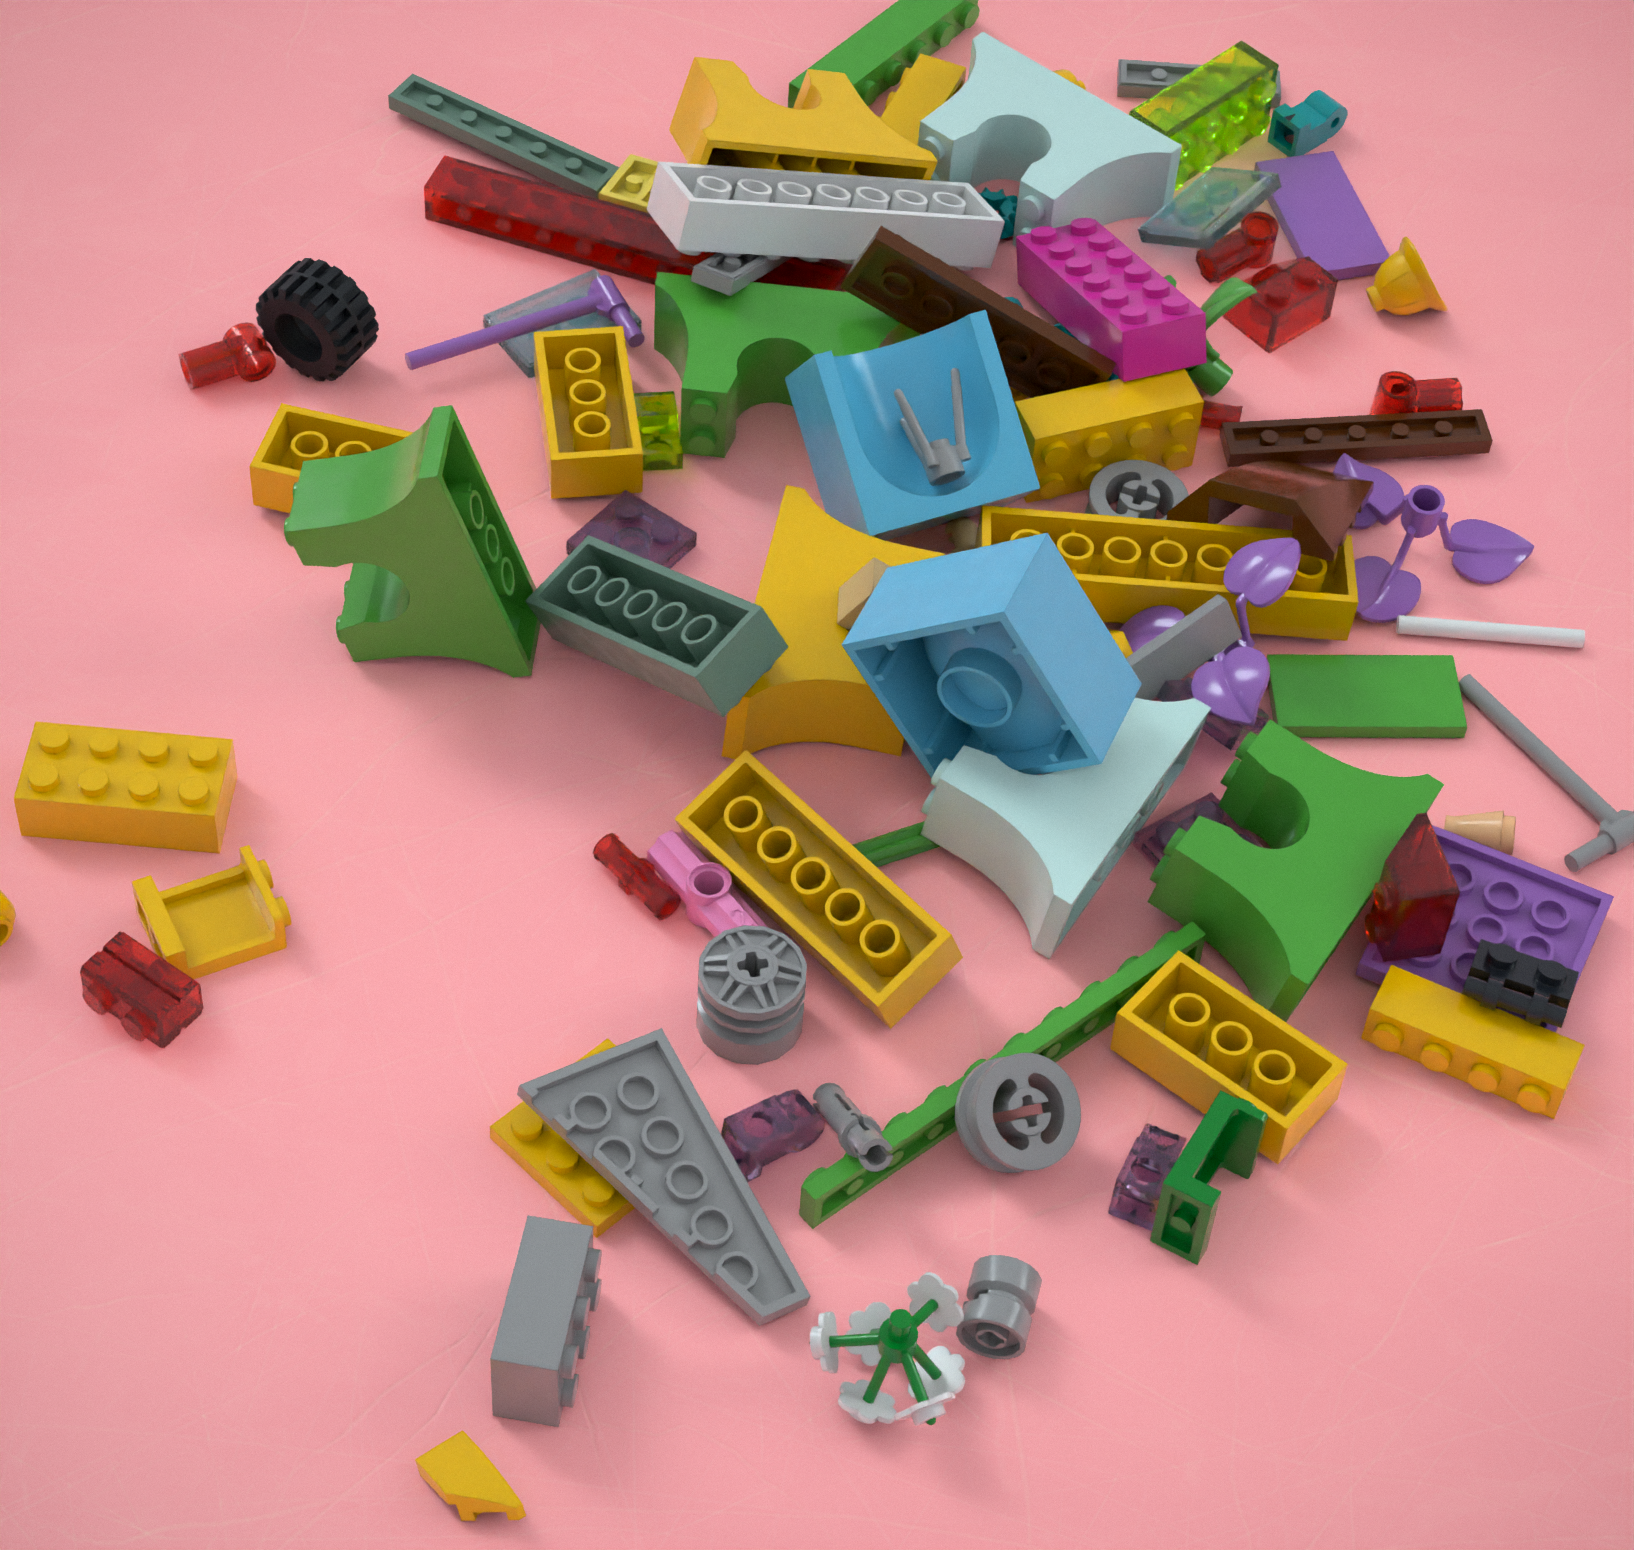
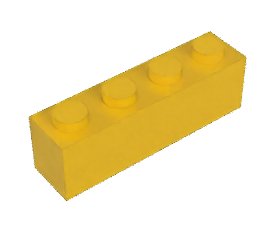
[877,53,966,145]
[1361,965,1585,1119]

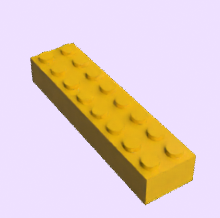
[975,505,1359,641]

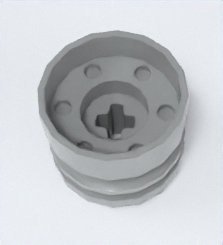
[696,925,807,1065]

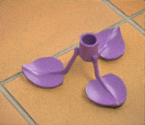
[1333,453,1534,623]
[1119,538,1301,726]

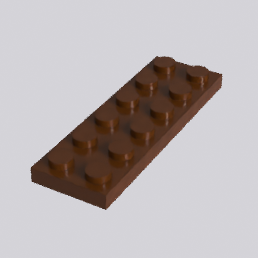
[840,226,1116,398]

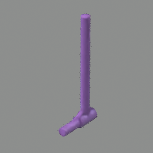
[405,275,645,370]

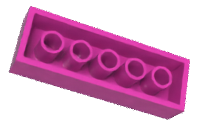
[1016,218,1207,382]

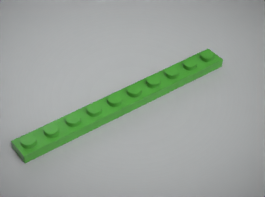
[799,921,1206,1229]

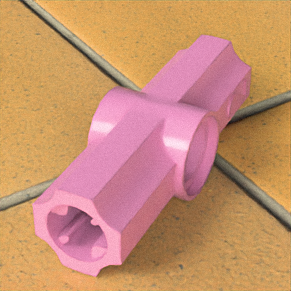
[647,829,768,937]

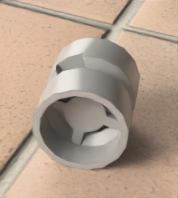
[956,1255,1042,1359]

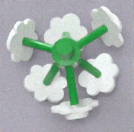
[809,1272,965,1426]

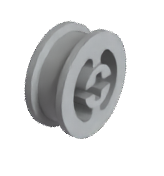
[1085,460,1189,520]
[955,1053,1081,1173]

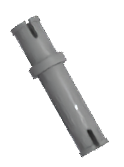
[812,1083,893,1172]

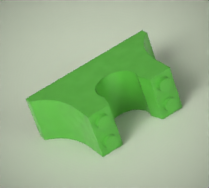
[654,272,920,458]
[284,405,541,678]
[1147,719,1445,1022]

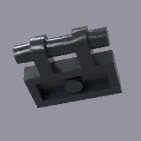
[1461,939,1579,1028]

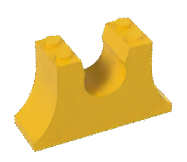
[669,57,938,180]
[721,485,945,759]

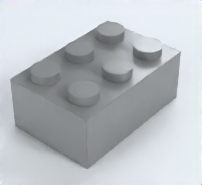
[490,1215,602,1427]

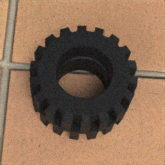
[255,258,379,382]

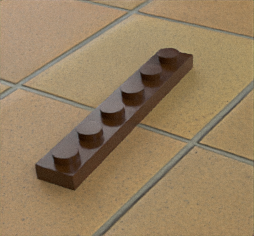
[1219,409,1493,467]

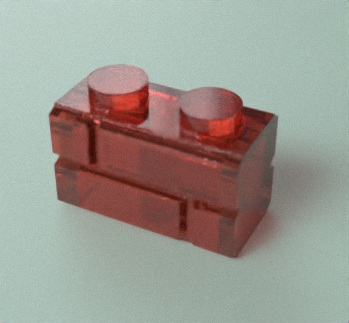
[80,931,204,1048]

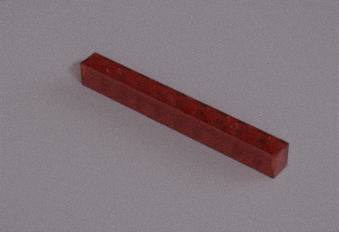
[424,155,846,292]

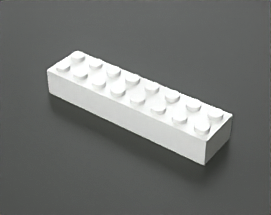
[647,161,1005,271]

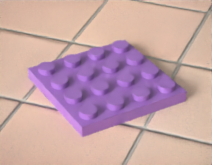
[1356,823,1614,1033]

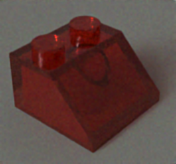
[1222,256,1338,354]
[1365,813,1460,962]

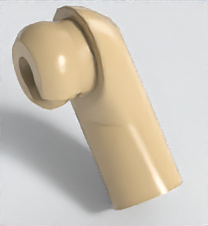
[945,516,978,554]

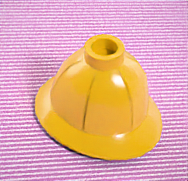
[1365,236,1448,315]

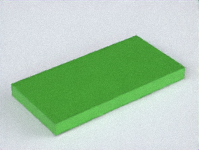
[1266,654,1467,738]

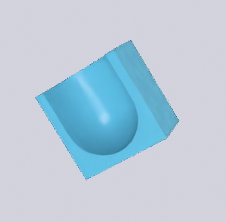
[785,310,1040,541]
[842,533,1142,779]

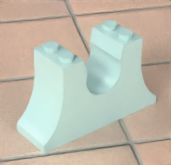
[918,31,1182,247]
[921,698,1211,959]

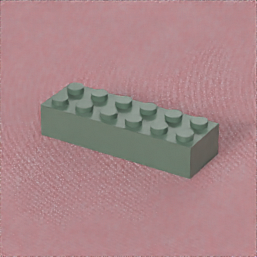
[525,535,788,717]

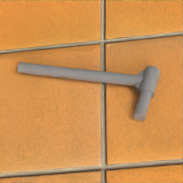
[1459,674,1634,872]

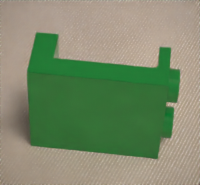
[1150,1090,1268,1265]

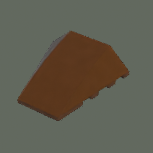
[1166,460,1374,562]

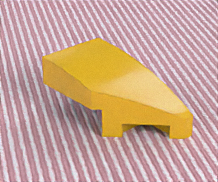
[415,1430,526,1521]

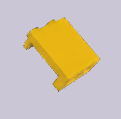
[131,845,292,988]

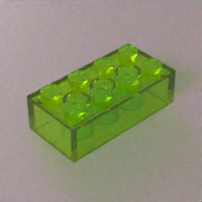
[1129,40,1279,191]

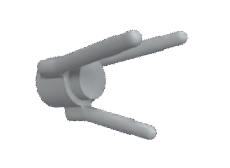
[894,368,971,486]

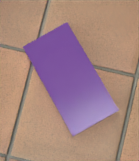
[1254,151,1390,284]

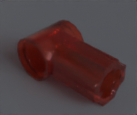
[1195,211,1279,284]
[178,322,276,390]
[1369,371,1464,415]

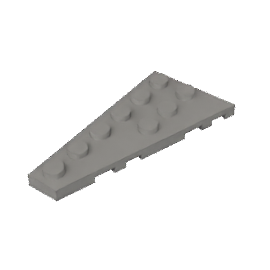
[517,1028,811,1326]

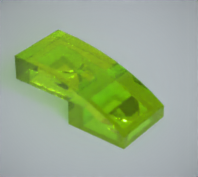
[634,391,683,471]

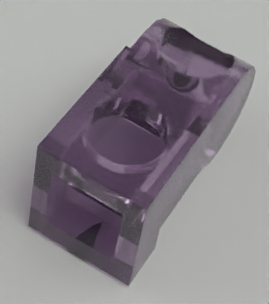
[721,1089,825,1182]
[1108,1123,1187,1231]

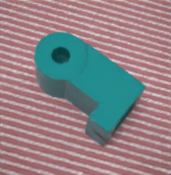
[1267,90,1348,157]

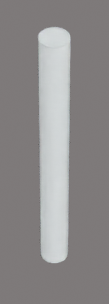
[1396,615,1585,648]

